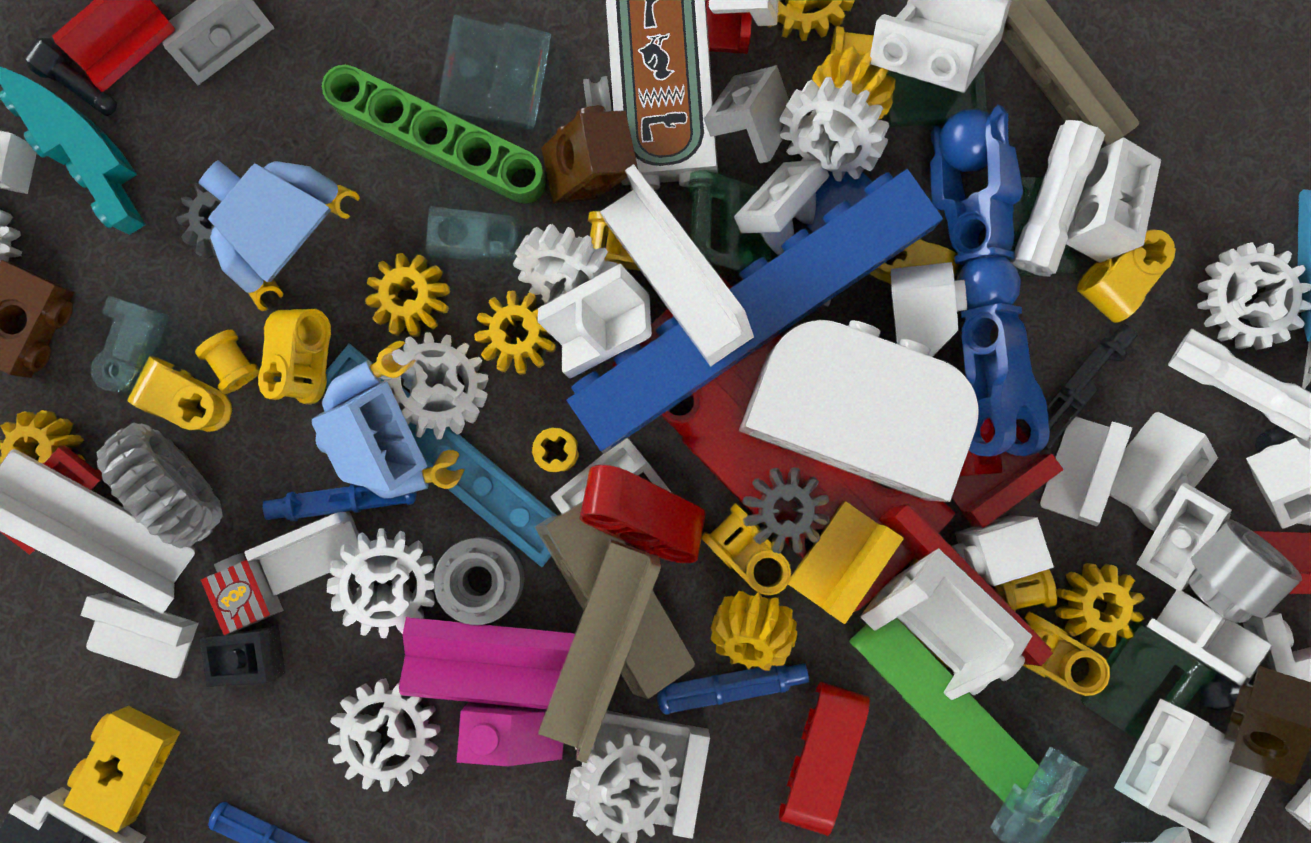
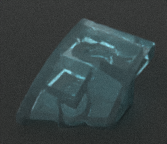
[990,746,1090,843]

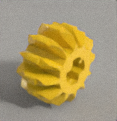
[812,45,896,120]
[365,253,450,337]
[474,291,556,375]
[0,410,85,464]
[1055,563,1145,648]
[710,591,797,671]

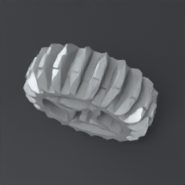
[97,423,223,548]

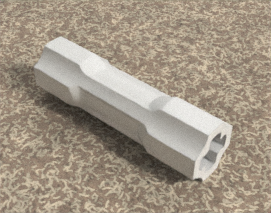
[1011,120,1105,277]
[1168,328,1311,441]

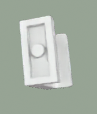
[870,0,1012,93]
[860,548,1032,700]
[1114,699,1272,843]
[566,711,710,839]

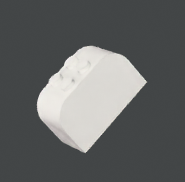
[739,320,979,502]

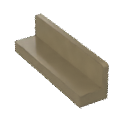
[1002,0,1139,149]
[534,501,695,699]
[538,539,661,763]

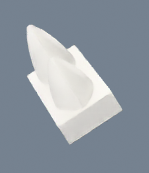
[734,160,829,255]

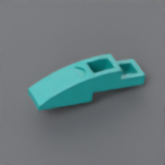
[0,67,146,235]

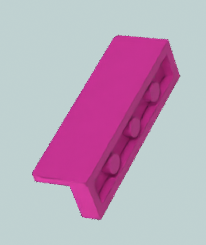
[399,617,575,709]

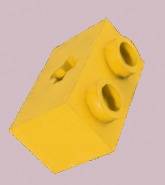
[63,706,180,833]

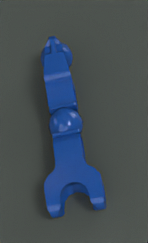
[930,105,1050,456]

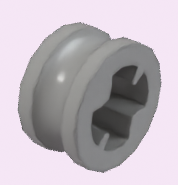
[583,76,612,111]

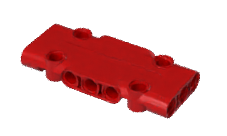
[612,267,955,612]

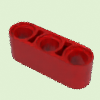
[579,465,706,563]
[779,681,870,836]

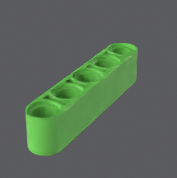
[322,64,546,204]
[849,618,1055,819]

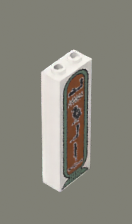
[606,0,719,190]

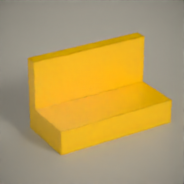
[787,500,904,624]

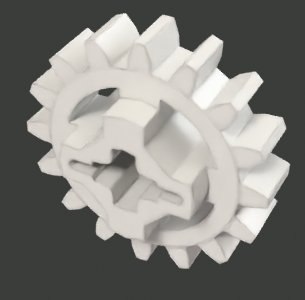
[779,77,889,181]
[513,224,617,305]
[1197,242,1311,350]
[380,332,488,439]
[327,528,435,638]
[328,678,441,792]
[570,728,682,843]

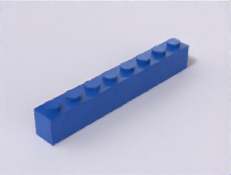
[566,169,943,454]

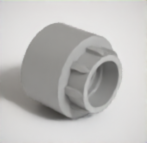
[1189,519,1302,623]
[434,537,525,625]

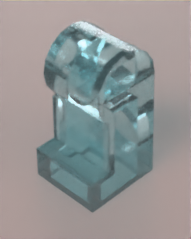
[426,206,520,261]
[90,295,170,393]

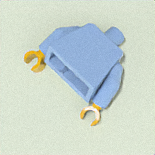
[199,160,360,311]
[312,341,465,498]

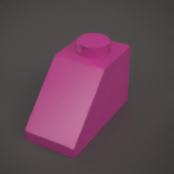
[457,702,564,766]

